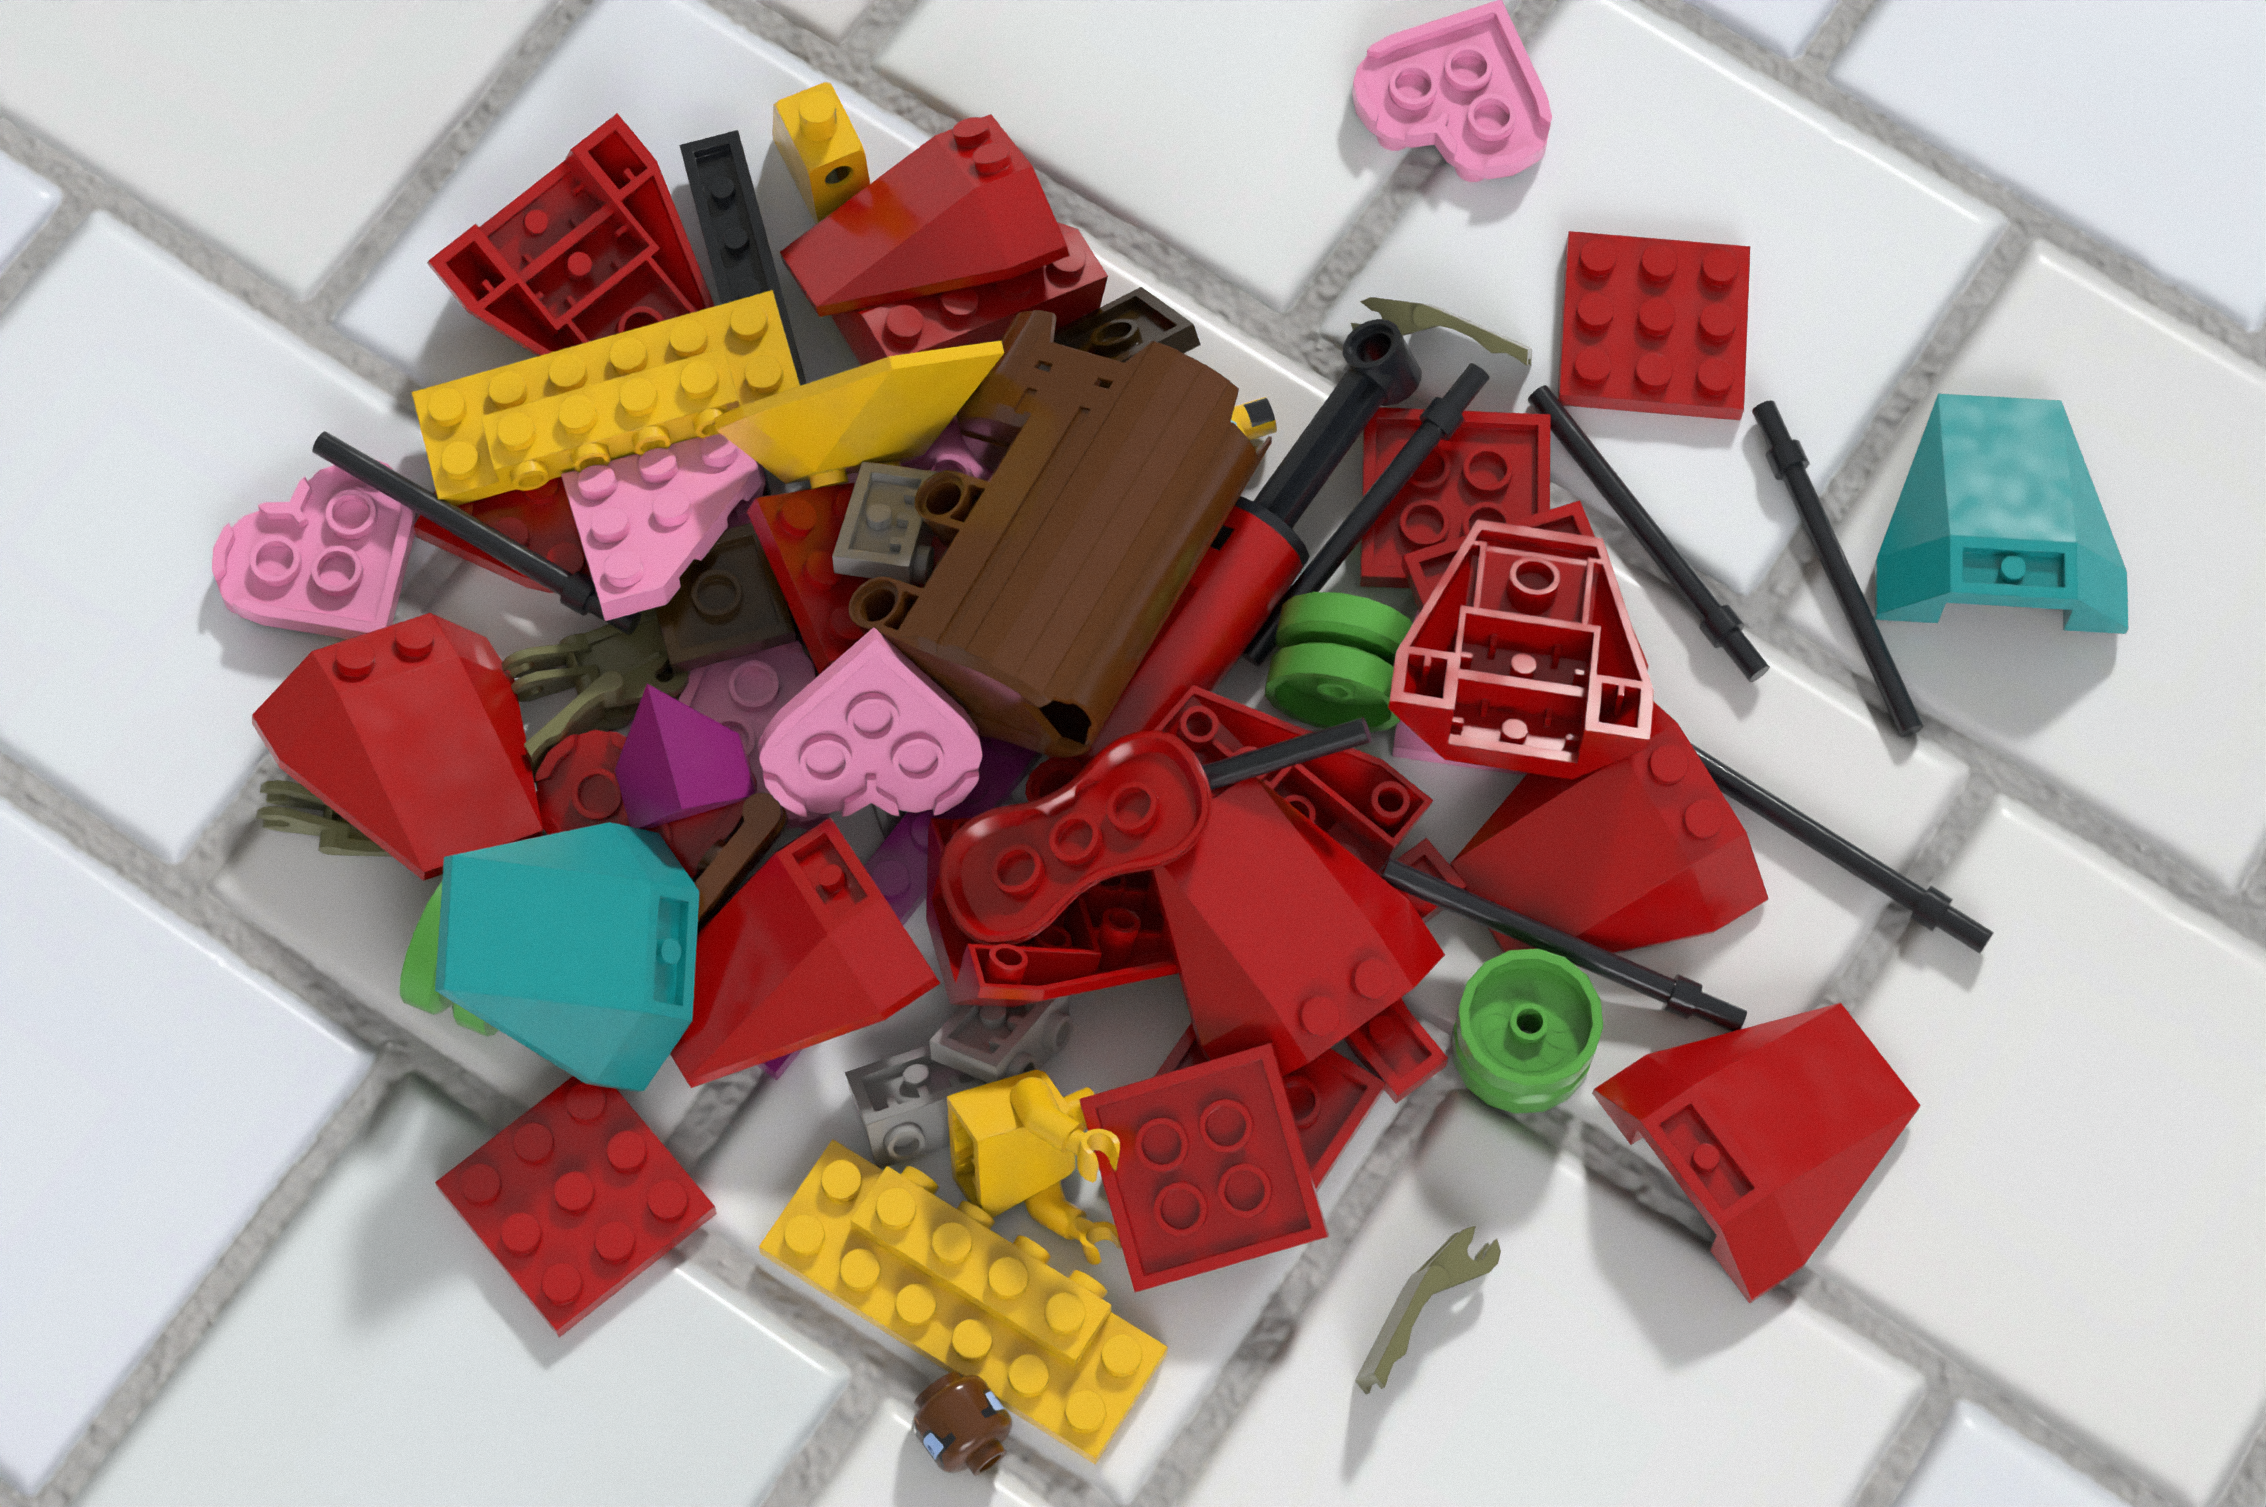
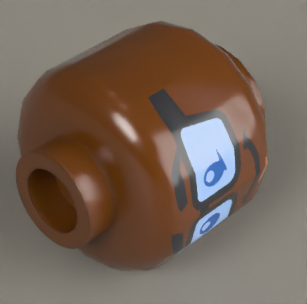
[912,1371,1013,1476]

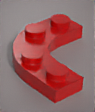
[1344,838,1467,1104]

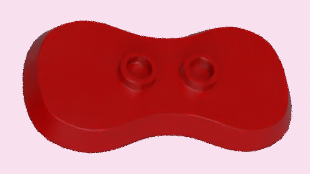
[939,730,1212,945]

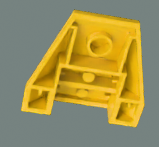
[714,341,1004,489]

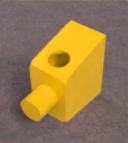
[772,82,870,224]

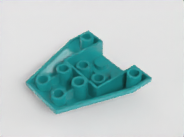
[1875,393,2129,634]
[435,822,700,1092]

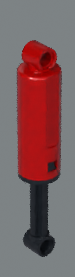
[1025,319,1422,802]

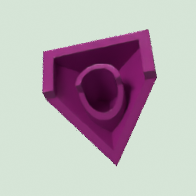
[615,684,757,830]

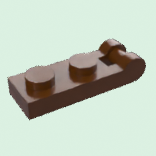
[694,792,788,934]

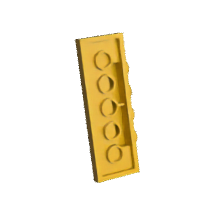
[412,290,800,506]
[759,1139,1168,1465]

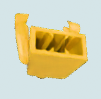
[947,1069,1122,1265]

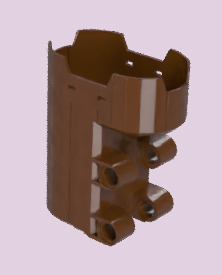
[849,310,1272,758]

